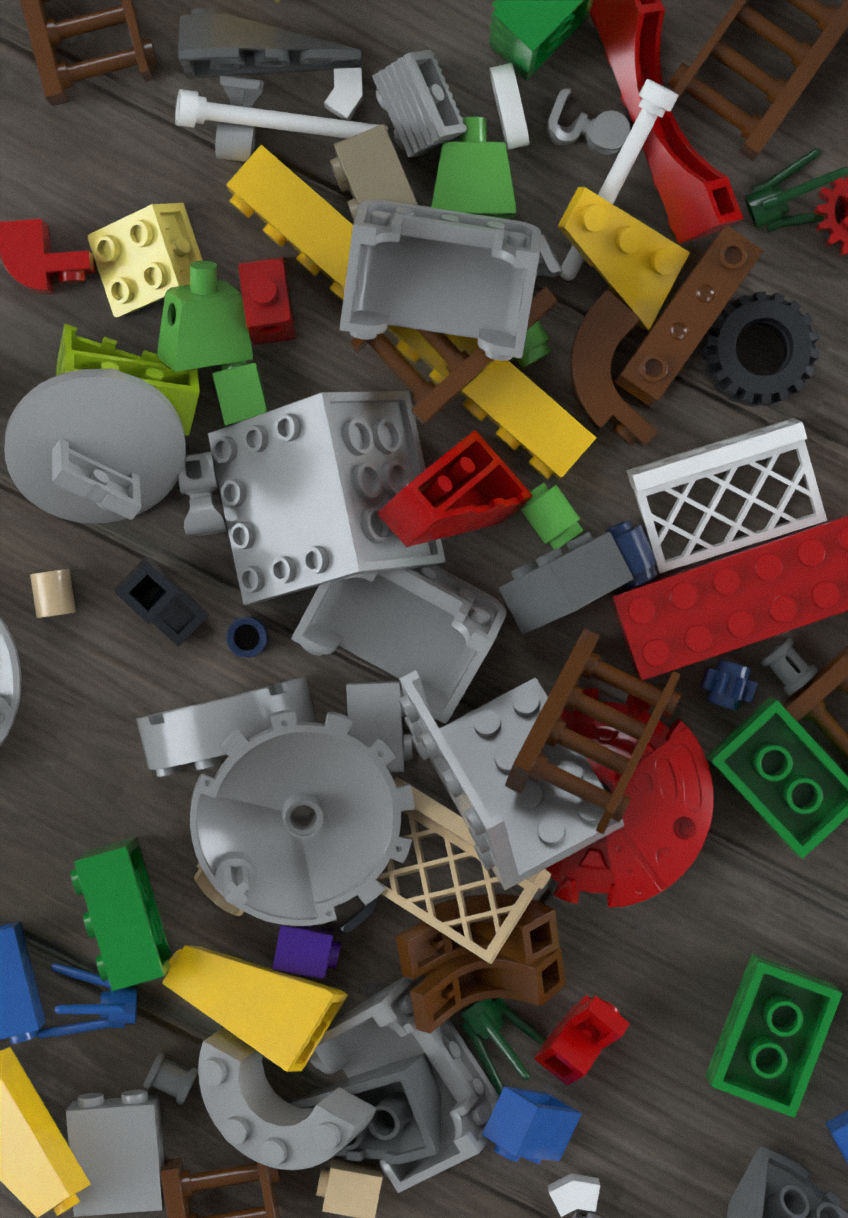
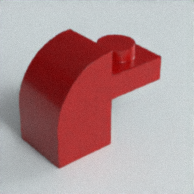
[0,218,96,295]
[533,995,630,1086]

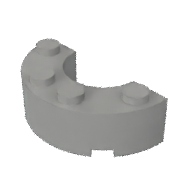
[136,676,317,777]
[198,1027,377,1170]

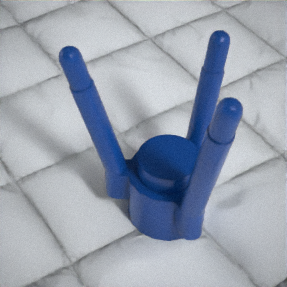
[37,963,138,1039]

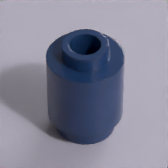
[605,520,658,589]

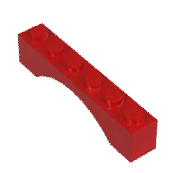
[590,0,744,244]

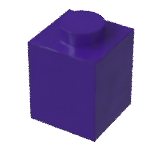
[272,925,341,979]

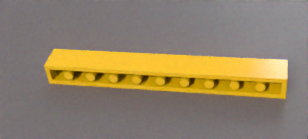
[226,145,597,480]

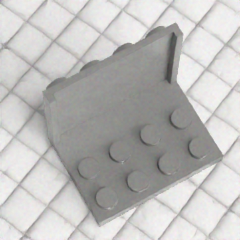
[208,391,446,605]
[398,670,624,890]

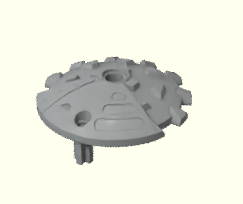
[190,709,415,926]

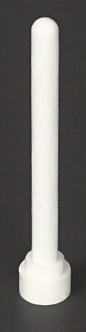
[560,79,679,281]
[175,89,379,139]

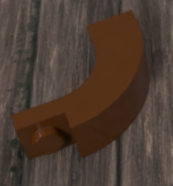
[570,289,658,447]
[396,894,560,980]
[410,947,566,1034]

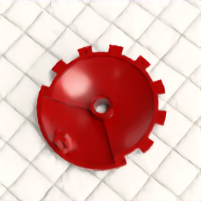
[545,688,714,908]

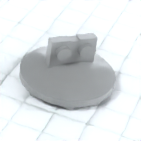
[4,369,186,524]

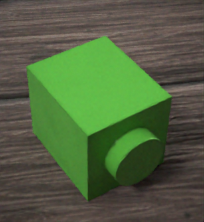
[212,361,269,427]

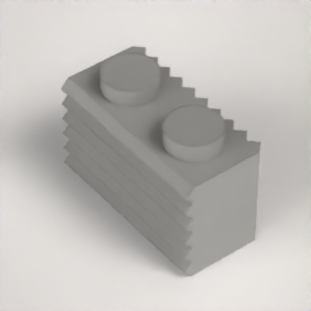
[372,50,467,158]

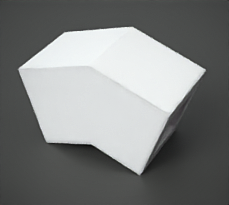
[324,68,363,121]
[547,1173,600,1217]

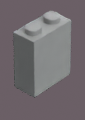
[66,1090,165,1217]

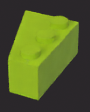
[56,323,200,436]

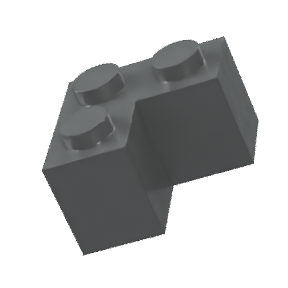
[499,531,634,635]

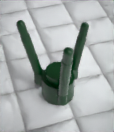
[744,148,848,232]
[460,998,546,1097]

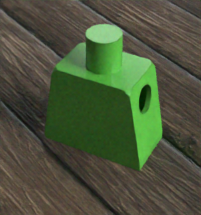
[431,117,516,220]
[157,261,253,372]

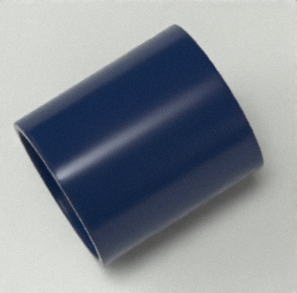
[226,617,269,658]

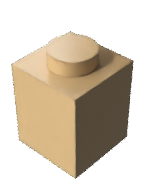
[316,1157,383,1218]

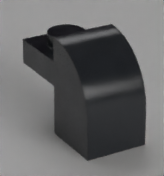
[114,556,209,647]

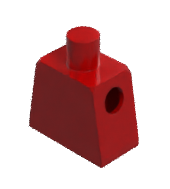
[238,256,297,345]

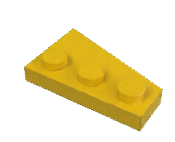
[557,187,690,330]

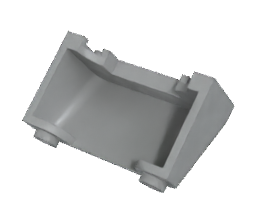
[339,199,541,361]
[291,565,506,724]
[310,976,499,1193]

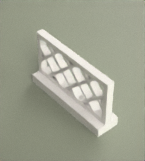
[626,418,827,573]

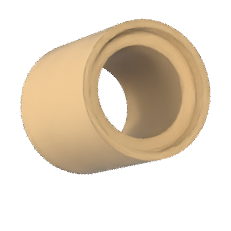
[30,569,76,618]

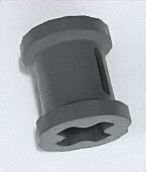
[759,637,818,695]
[143,1050,198,1106]

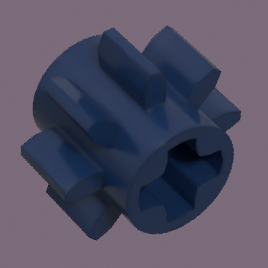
[700,659,758,711]

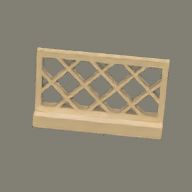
[376,777,552,964]

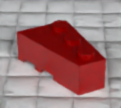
[377,430,533,547]

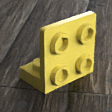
[88,203,203,318]

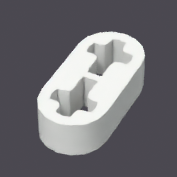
[489,63,529,150]

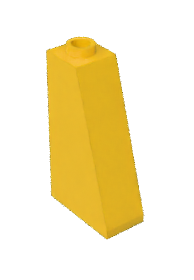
[162,945,348,1072]
[0,1047,91,1218]

